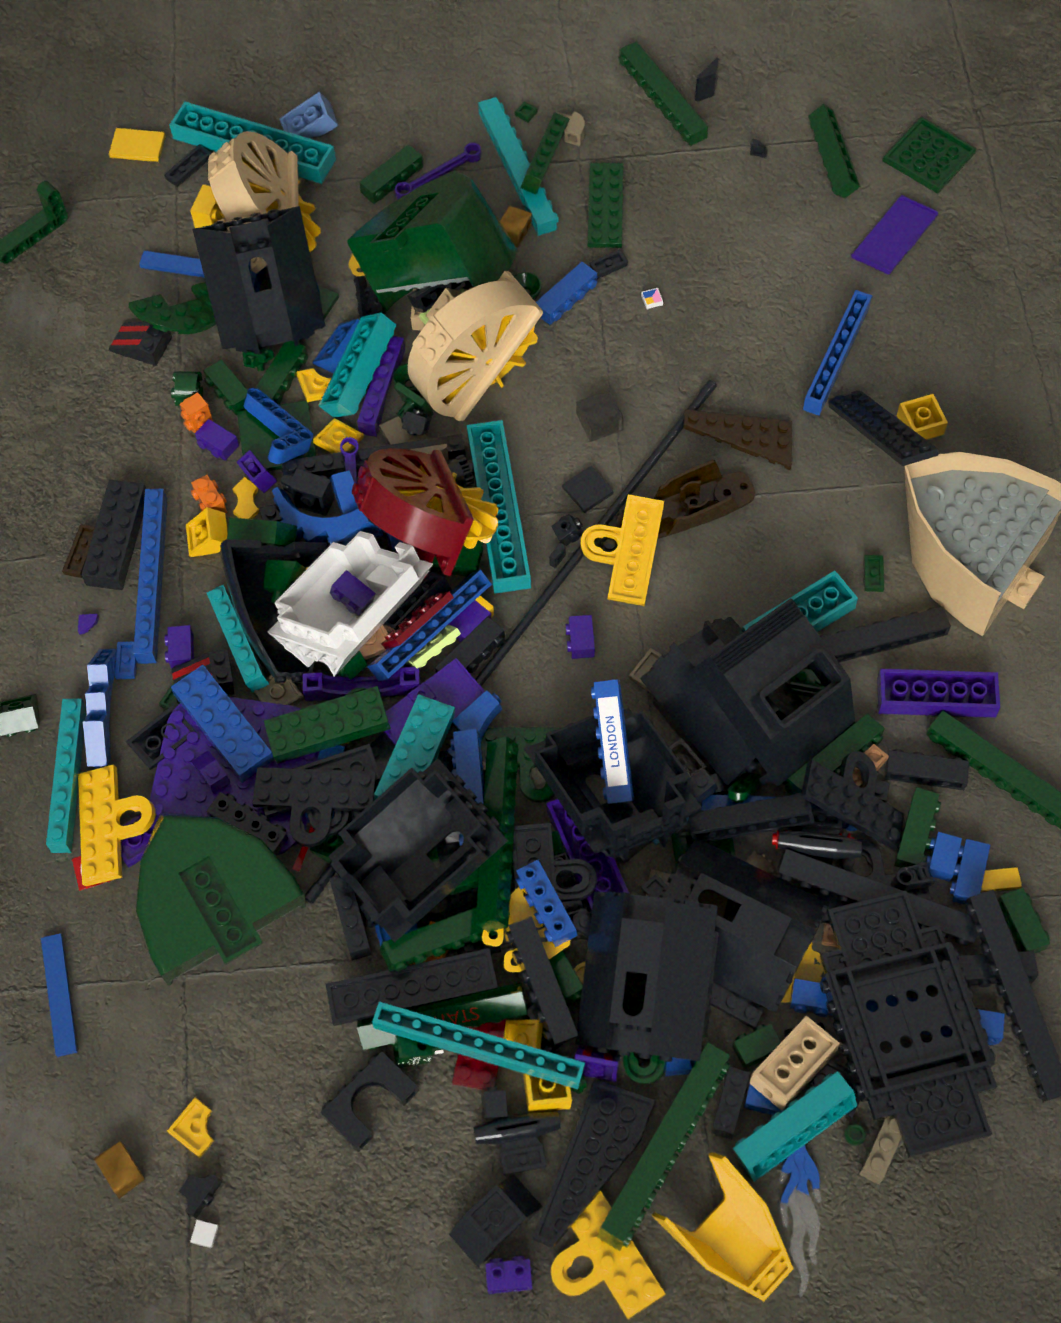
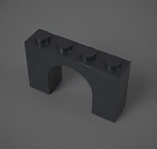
[321,1052,419,1153]

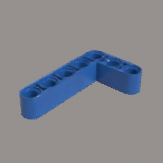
[243,388,313,464]

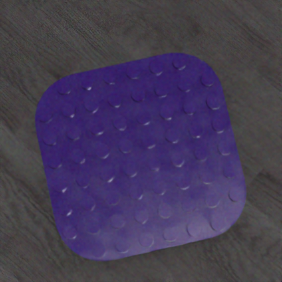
[149,697,320,855]

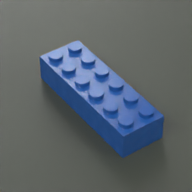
[171,665,274,783]

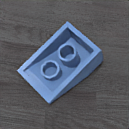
[280,92,338,138]

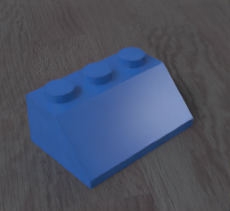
[312,319,359,373]

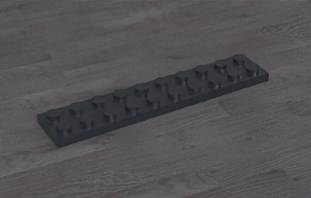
[828,390,939,466]

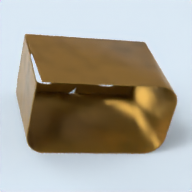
[500,206,532,248]
[94,1141,145,1199]

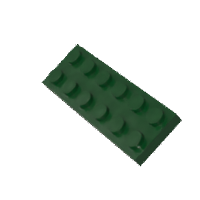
[588,163,623,248]

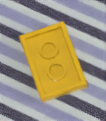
[109,128,165,162]

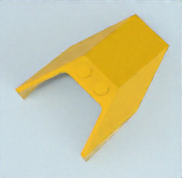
[651,1152,793,1301]

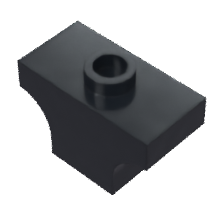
[178,1173,222,1219]

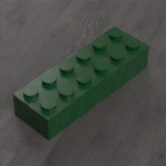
[264,686,391,764]

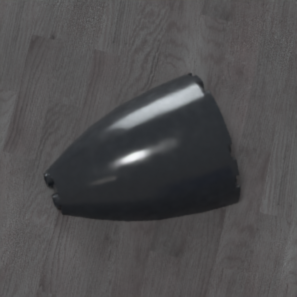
[220,539,327,683]

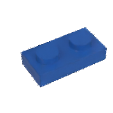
[115,641,137,679]

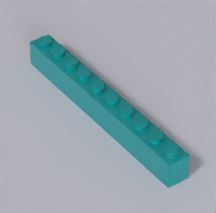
[478,97,559,236]
[372,1002,585,1089]

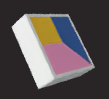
[641,288,663,309]

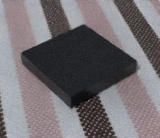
[562,466,614,513]

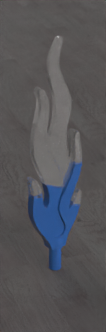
[779,1145,821,1297]

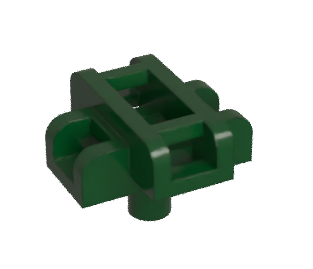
[242,348,274,371]

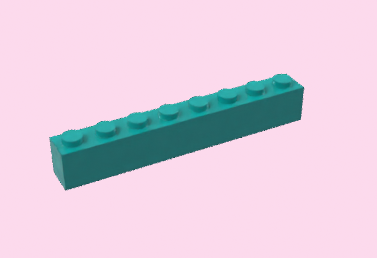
[46,699,87,853]

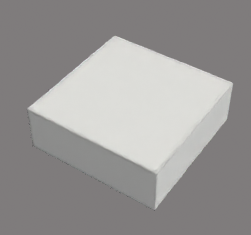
[190,1220,219,1248]

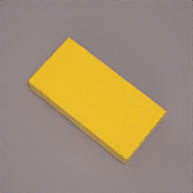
[980,867,1022,893]

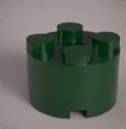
[171,371,203,407]

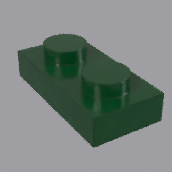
[864,555,884,592]

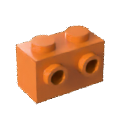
[180,392,213,434]
[191,475,227,514]

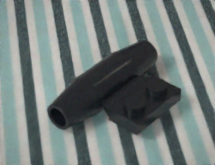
[778,808,862,859]
[473,1112,561,1175]

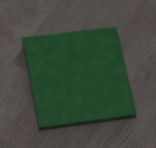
[882,117,977,194]
[237,401,316,471]

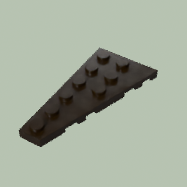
[683,409,792,470]

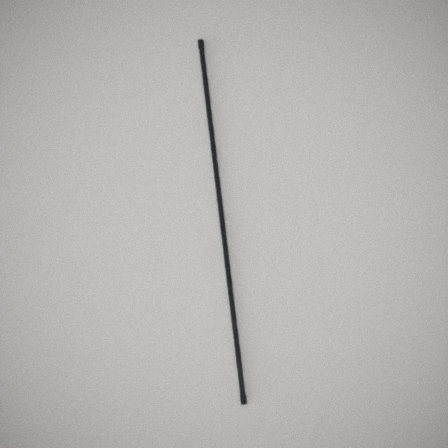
[305,380,717,904]

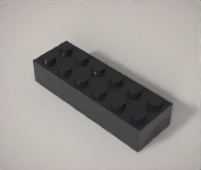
[82,479,146,590]

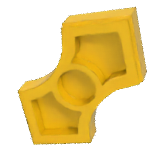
[232,477,260,519]

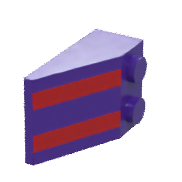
[575,1045,621,1083]

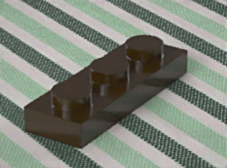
[62,524,95,578]

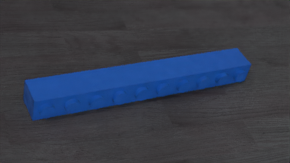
[133,488,168,664]
[789,979,1005,1045]

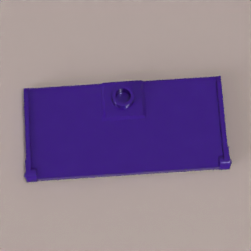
[851,195,938,274]
[384,658,485,746]

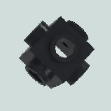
[551,514,584,546]

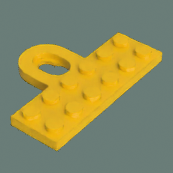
[581,495,664,606]
[78,765,156,886]
[551,1191,665,1319]

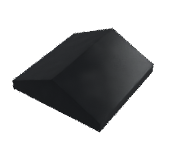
[695,57,719,102]

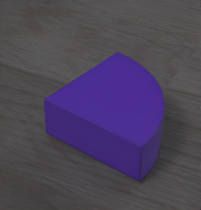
[78,614,99,635]

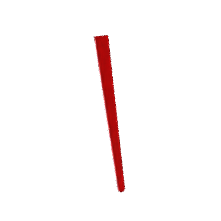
[292,826,315,872]

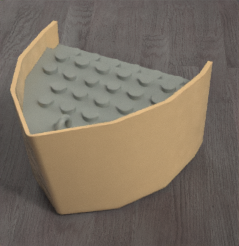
[904,452,1061,636]

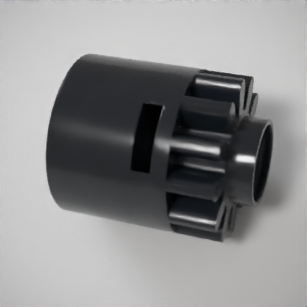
[446,455,474,488]

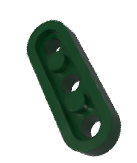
[728,773,761,803]

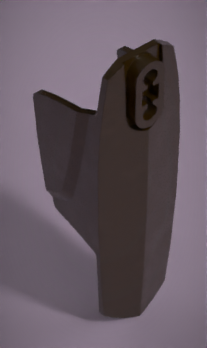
[616,459,755,539]

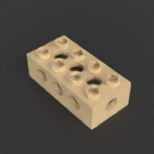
[749,1016,840,1111]

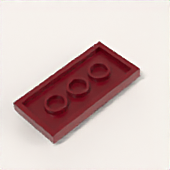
[381,592,454,650]
[452,1018,509,1091]

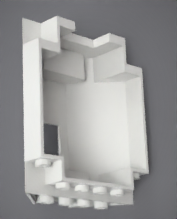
[268,531,433,677]

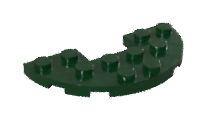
[128,282,216,334]

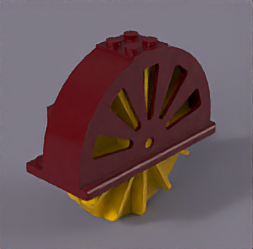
[352,448,499,580]

